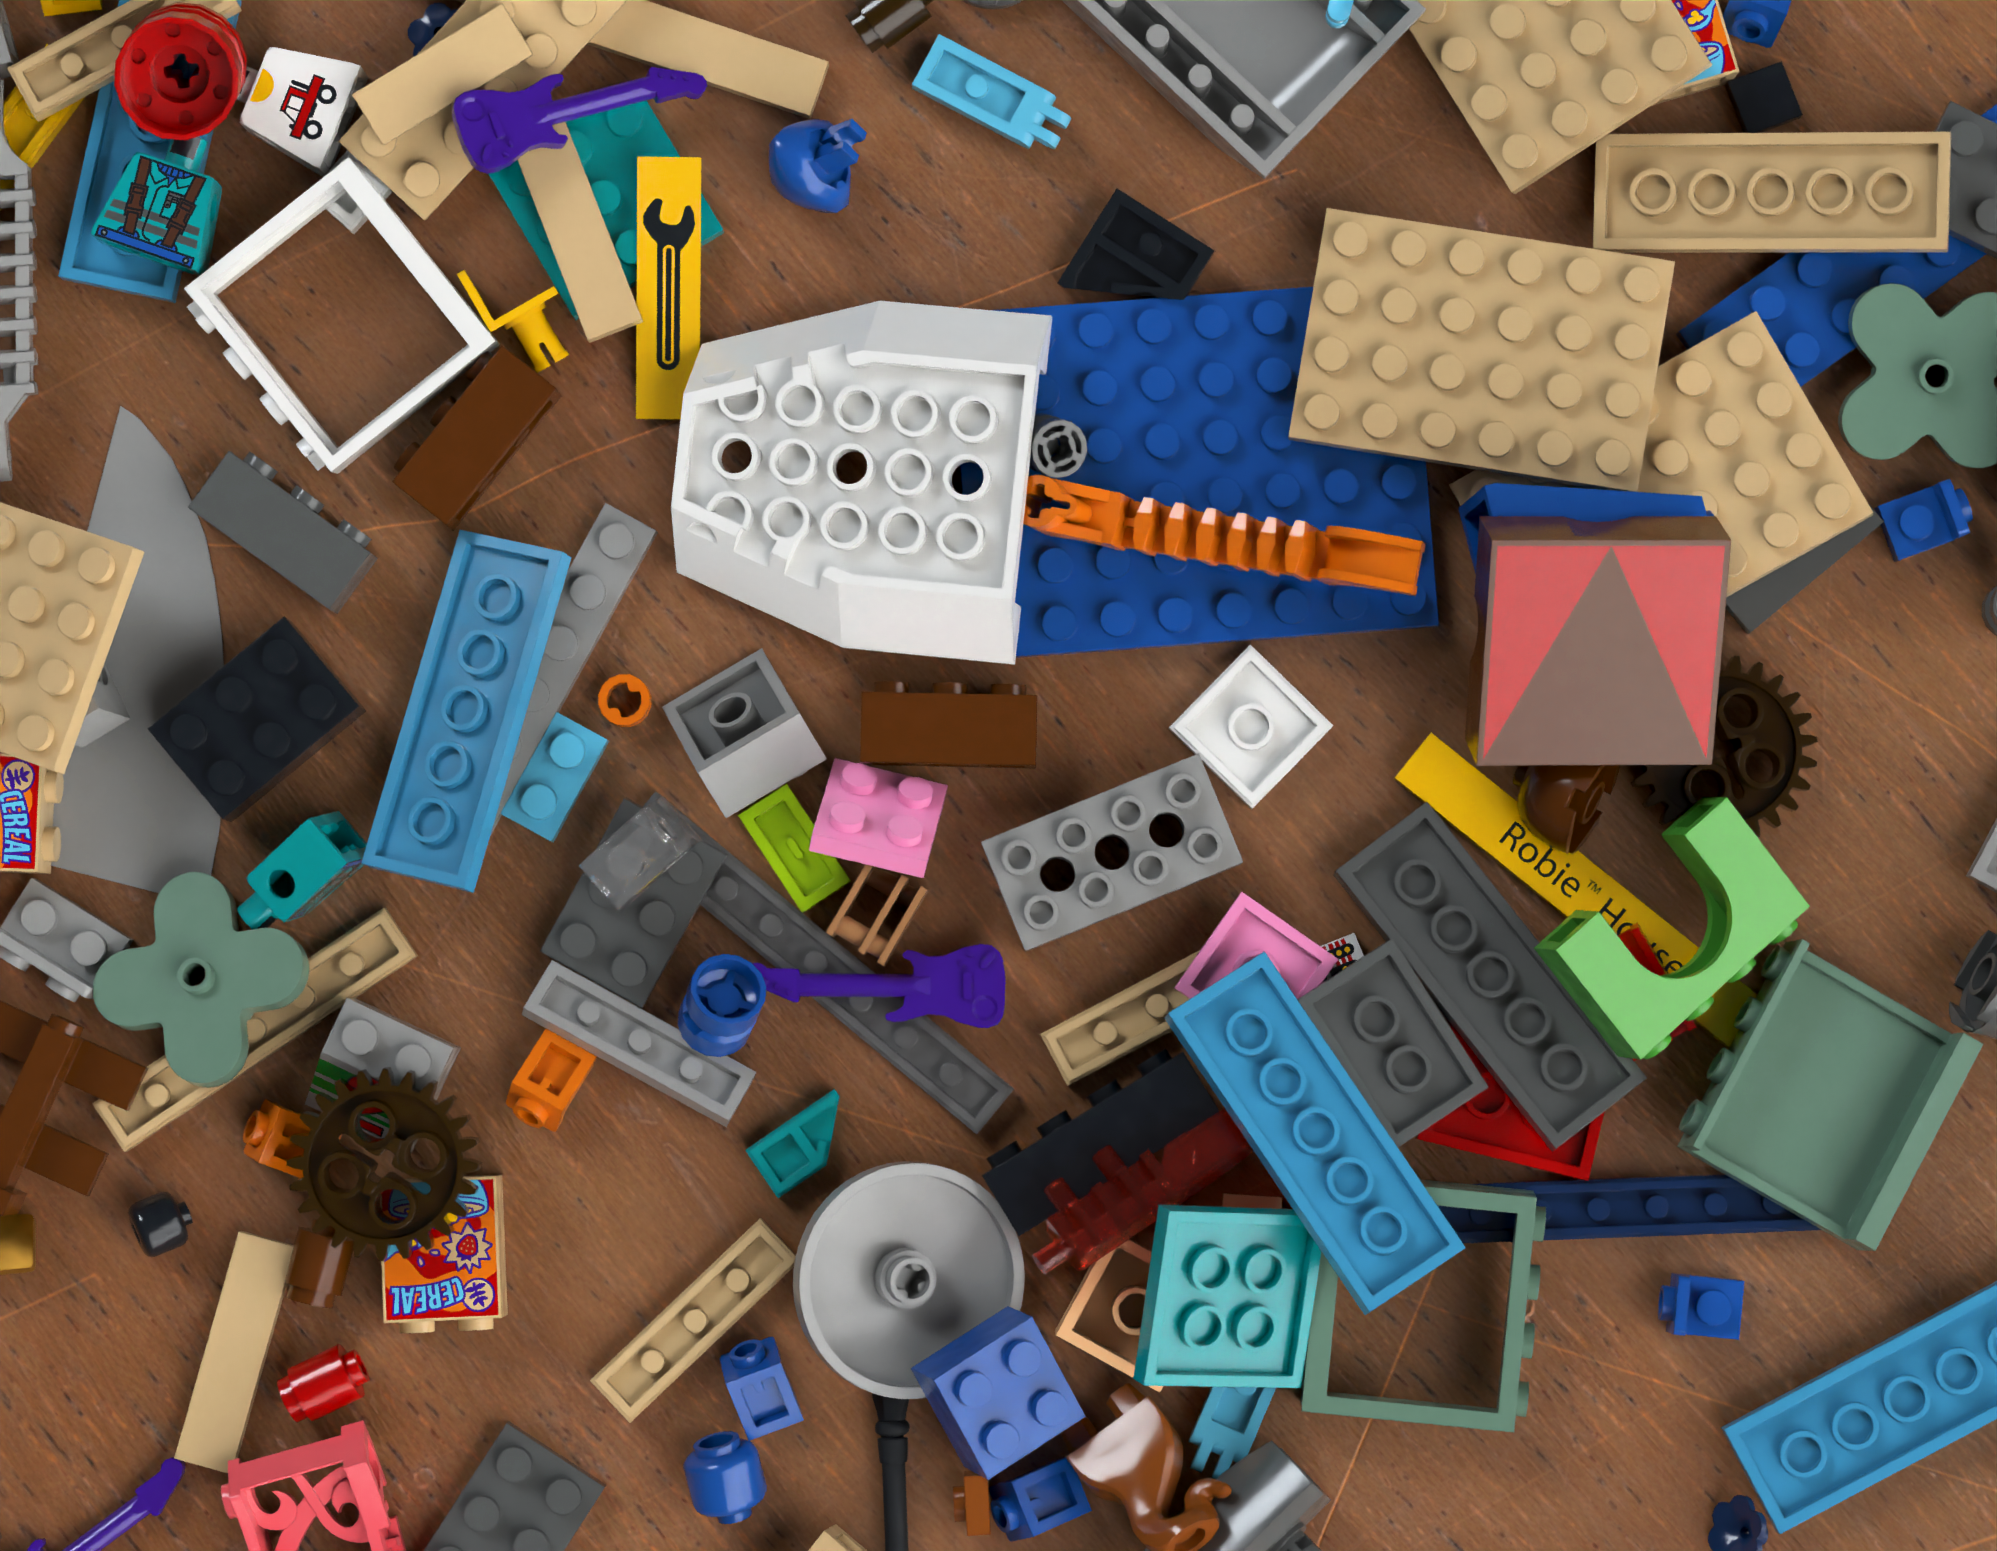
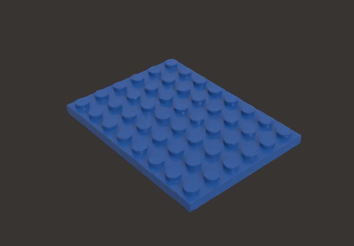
[960,286,1439,658]

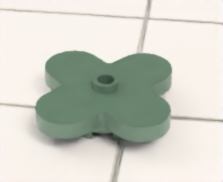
[1838,283,1997,468]
[93,872,309,1088]

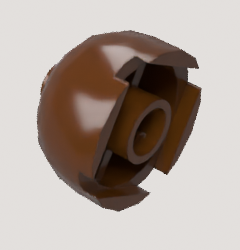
[1513,765,1620,854]

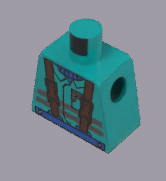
[91,137,222,277]
[237,811,367,929]

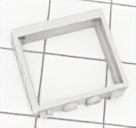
[184,157,500,474]

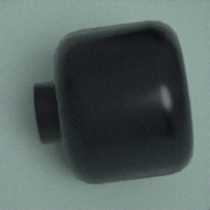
[128,1192,193,1257]

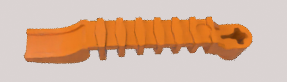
[1023,475,1426,596]

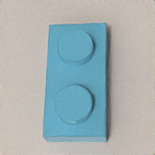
[500,712,609,843]

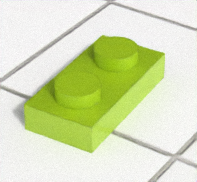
[738,783,851,913]

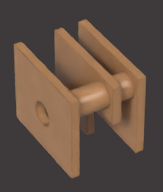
[826,864,929,966]

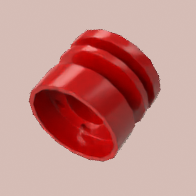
[114,2,247,141]

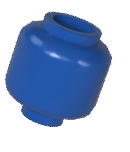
[683,1431,767,1524]

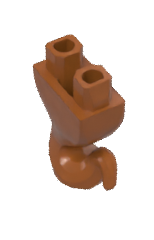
[1062,1383,1232,1551]

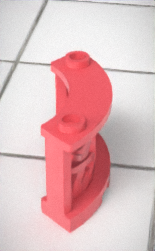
[221,1420,406,1551]

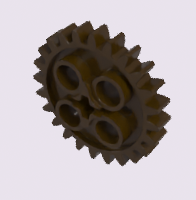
[1630,656,1818,837]
[287,1067,482,1261]

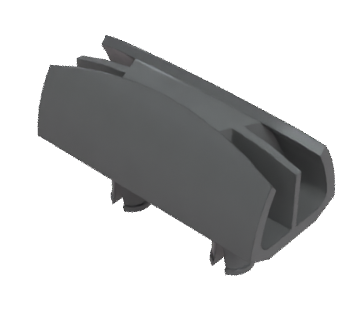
[1144,1440,1331,1551]

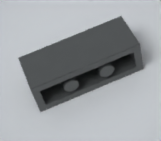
[188,451,378,614]

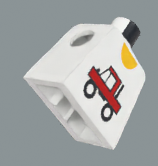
[237,47,368,177]

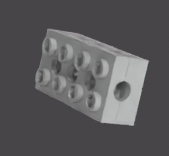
[981,753,1243,952]

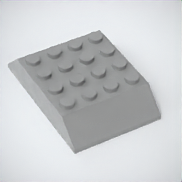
[1062,0,1426,179]

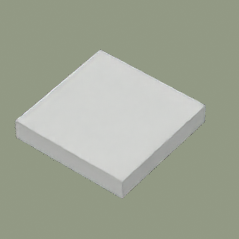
[1168,645,1334,810]

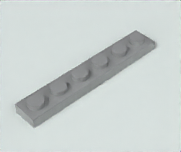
[490,503,658,836]

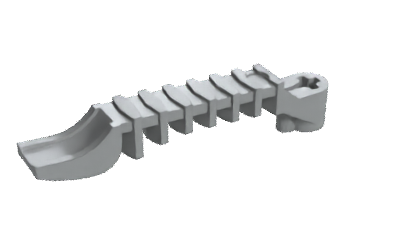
[0,76,39,482]

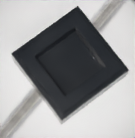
[1725,61,1803,133]

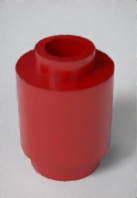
[277,1344,370,1423]

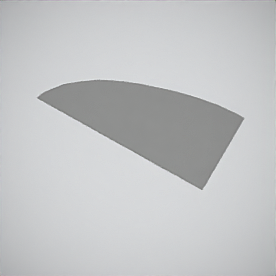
[51,406,224,893]

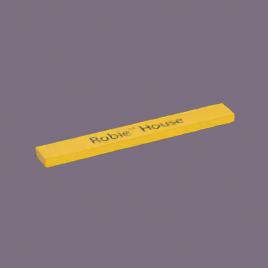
[1393,733,1757,1049]

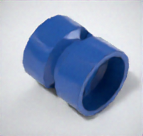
[678,954,766,1057]

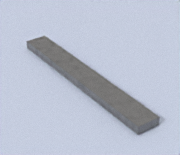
[643,791,1014,1134]

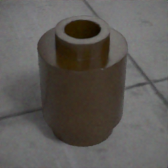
[845,0,934,53]

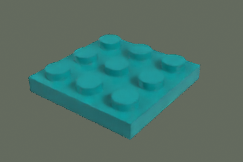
[488,101,724,321]
[1133,1205,1322,1388]

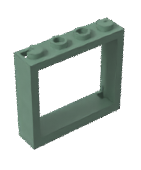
[1301,1179,1546,1432]

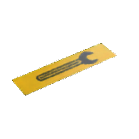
[636,157,701,419]

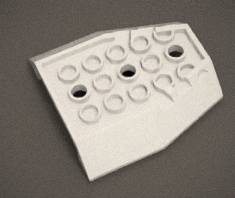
[671,301,1052,665]

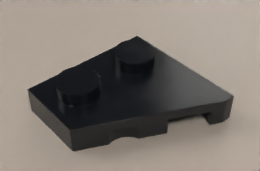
[1057,188,1216,300]

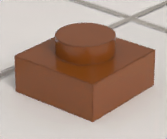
[953,1471,991,1536]

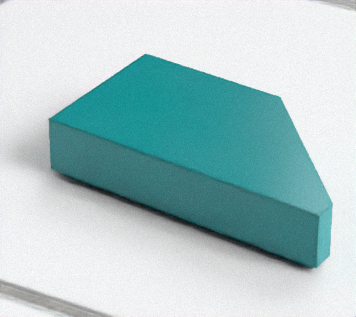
[745,1089,840,1198]

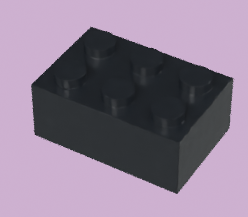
[148,616,366,822]

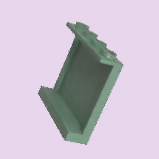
[1677,939,1983,1251]

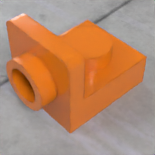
[506,1029,597,1132]
[243,1099,342,1178]

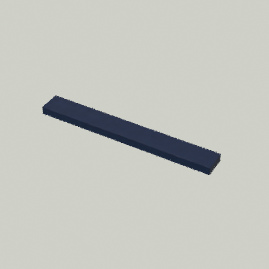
[1438,1174,1821,1243]

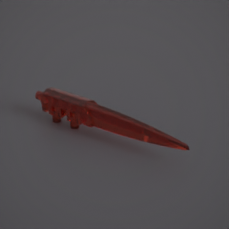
[1032,1108,1254,1274]

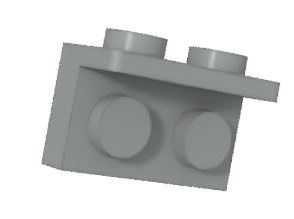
[0,878,134,1002]

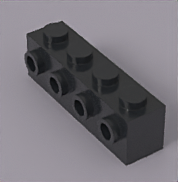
[982,1048,1220,1236]

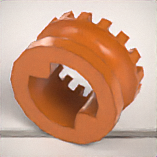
[598,674,652,727]

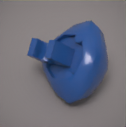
[768,119,867,213]

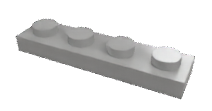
[522,960,756,1127]

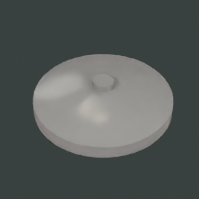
[793,1161,1025,1399]

